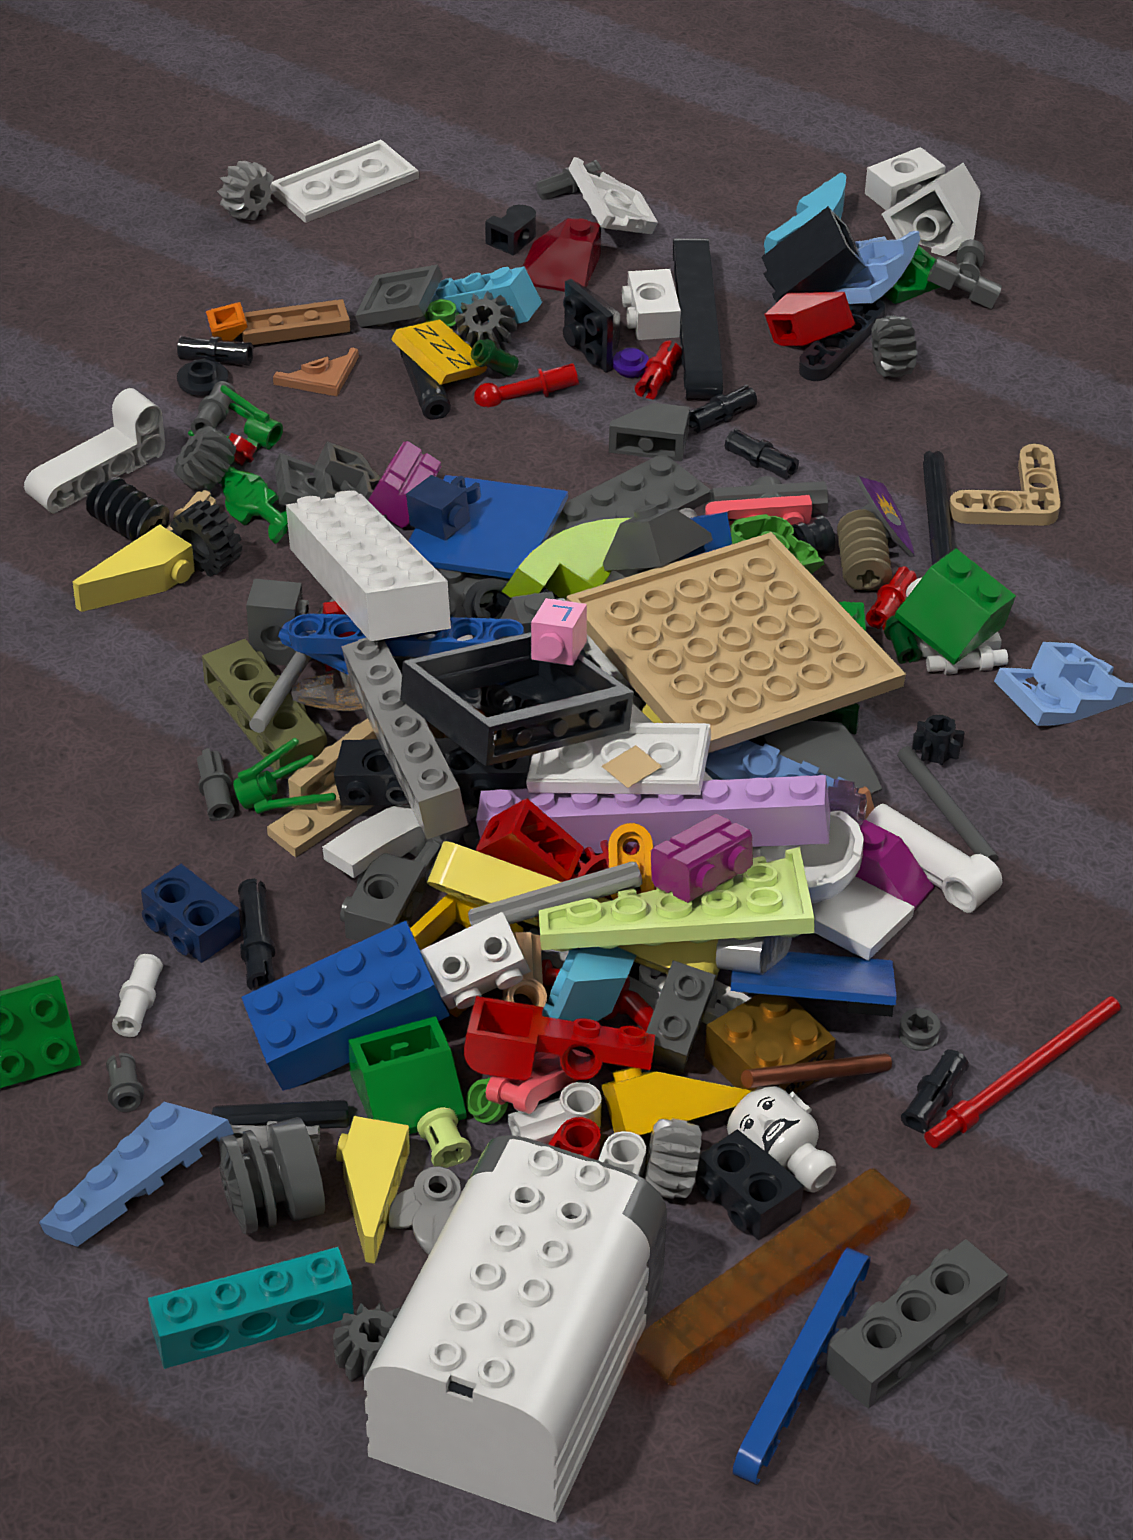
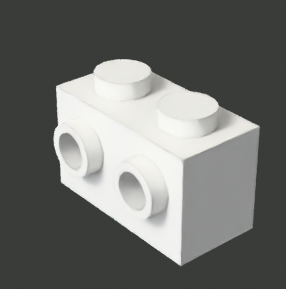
[420,912,531,1010]

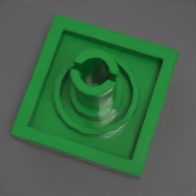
[0,975,81,1088]

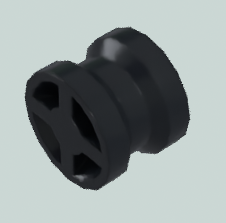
[792,515,836,554]

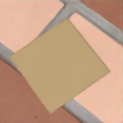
[601,745,662,788]

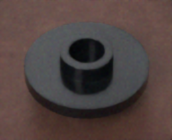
[177,359,228,396]

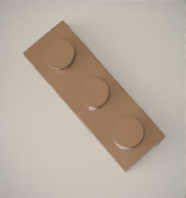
[241,299,350,345]

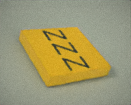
[391,319,487,384]

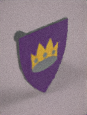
[855,476,914,557]

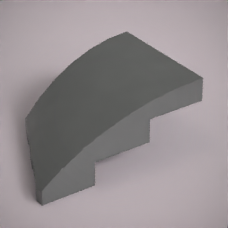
[274,441,381,505]
[758,720,882,803]

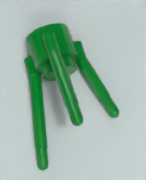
[188,385,283,452]
[234,738,336,814]

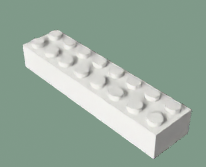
[286,491,451,641]

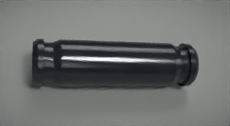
[400,349,451,420]

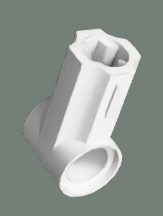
[508,1082,602,1144]

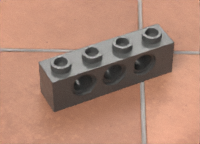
[826,1239,1009,1409]

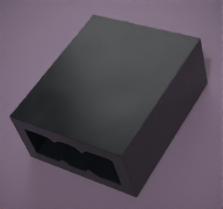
[761,206,866,303]

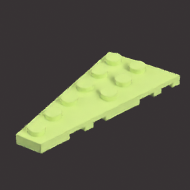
[539,847,814,952]

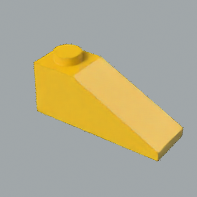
[601,1067,751,1135]

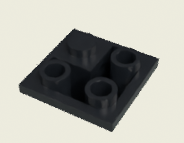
[563,279,620,373]

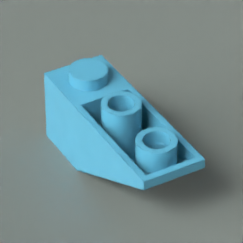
[430,266,542,324]

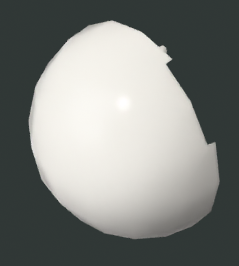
[753,811,864,903]

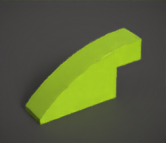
[502,518,630,600]

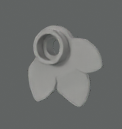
[389,1166,462,1255]

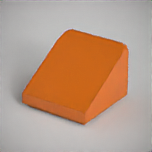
[206,302,248,341]

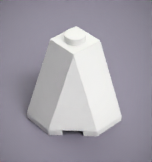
[882,163,981,256]

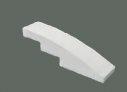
[322,804,478,878]

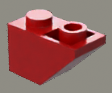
[764,292,855,346]

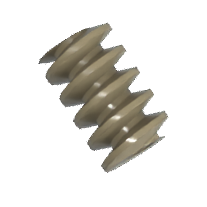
[837,509,892,591]

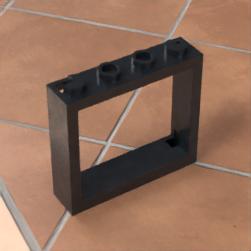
[400,632,634,766]

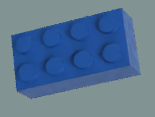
[241,921,450,1091]

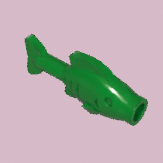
[218,466,288,544]

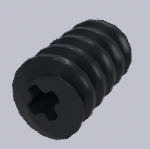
[86,477,170,542]

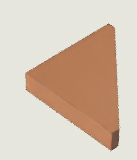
[273,348,359,396]

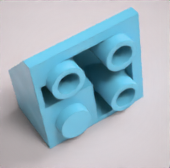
[542,947,637,1021]

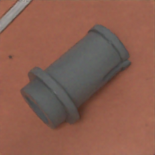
[106,1053,144,1112]

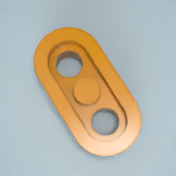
[608,823,655,900]

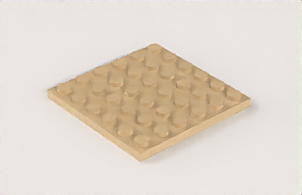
[566,532,906,753]

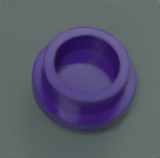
[613,348,649,378]

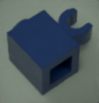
[406,475,481,541]

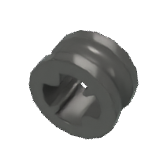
[899,1008,940,1051]

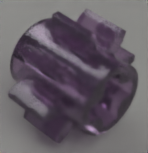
[827,779,867,826]

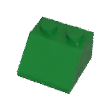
[894,548,1016,665]

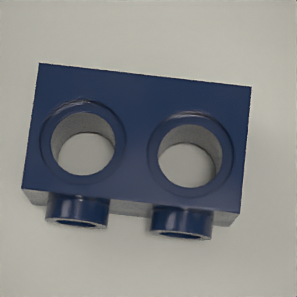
[141,864,241,963]

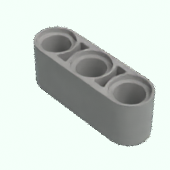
[716,935,792,975]

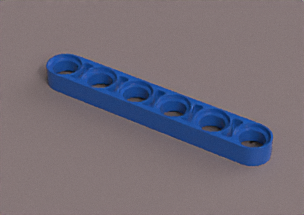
[287,614,525,657]
[733,1248,871,1484]

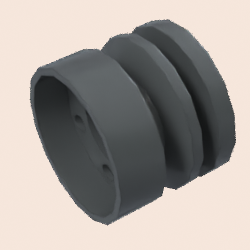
[219,1117,325,1235]

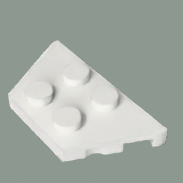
[568,157,658,234]

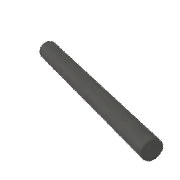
[897,746,998,862]

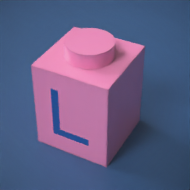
[531,598,587,665]

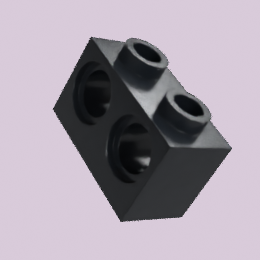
[696,1129,804,1241]

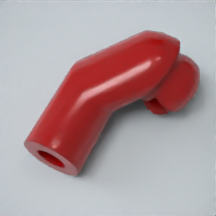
[603,990,654,1031]

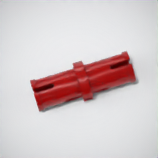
[635,340,682,400]

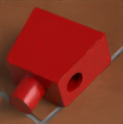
[476,798,584,882]

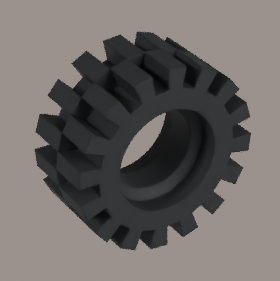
[170,500,243,576]

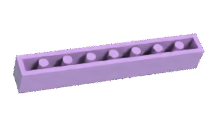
[476,775,830,854]

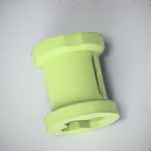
[417,1107,471,1168]

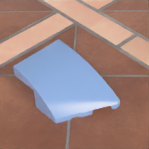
[834,231,920,304]
[994,642,1133,726]

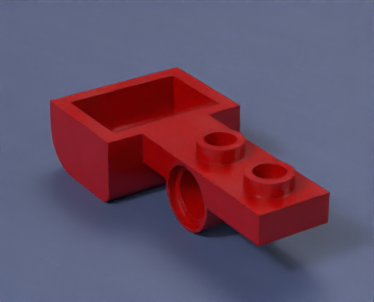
[464,996,655,1080]

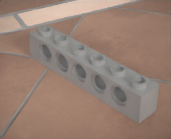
[341,637,468,840]

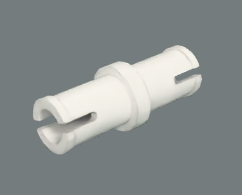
[112,954,163,1037]

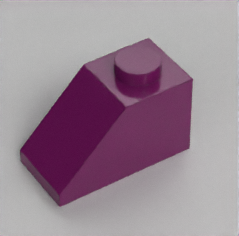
[855,819,934,911]

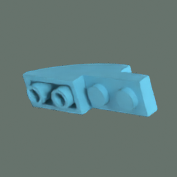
[764,173,846,254]

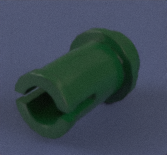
[471,339,519,377]
[884,615,922,664]

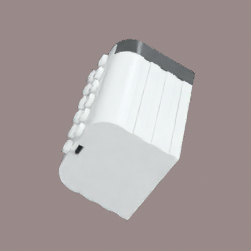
[364,1135,667,1523]

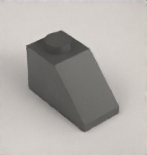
[609,403,690,461]

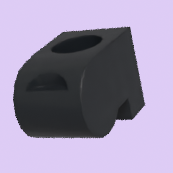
[485,204,536,256]

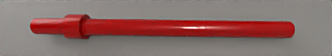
[924,996,1121,1148]

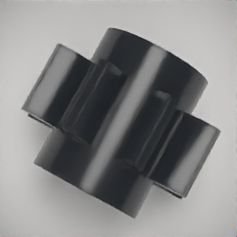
[912,715,965,765]

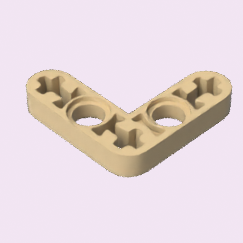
[949,444,1060,526]

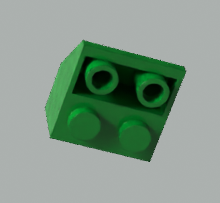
[348,1016,466,1134]

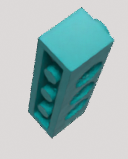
[148,1247,354,1369]

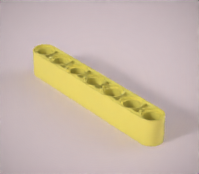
[427,841,720,983]

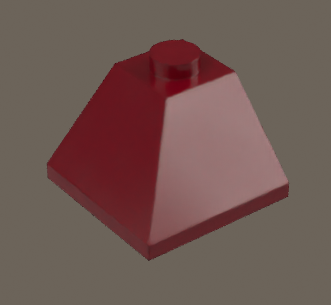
[522,218,601,292]

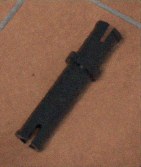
[238,879,275,990]

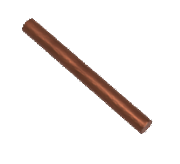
[741,1053,892,1088]

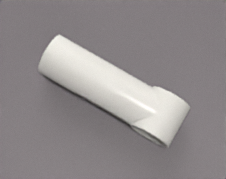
[866,804,1002,913]

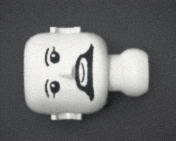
[727,1085,837,1193]

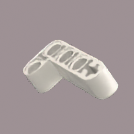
[24,388,165,514]

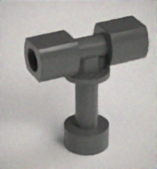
[927,239,1002,309]

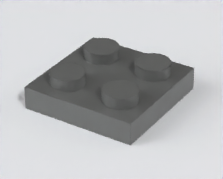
[355,264,443,327]

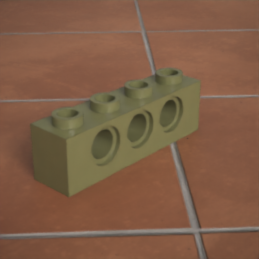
[202,639,327,780]

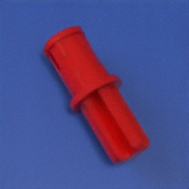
[866,566,917,630]

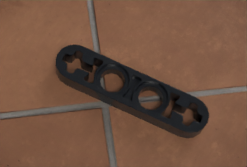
[799,299,885,381]

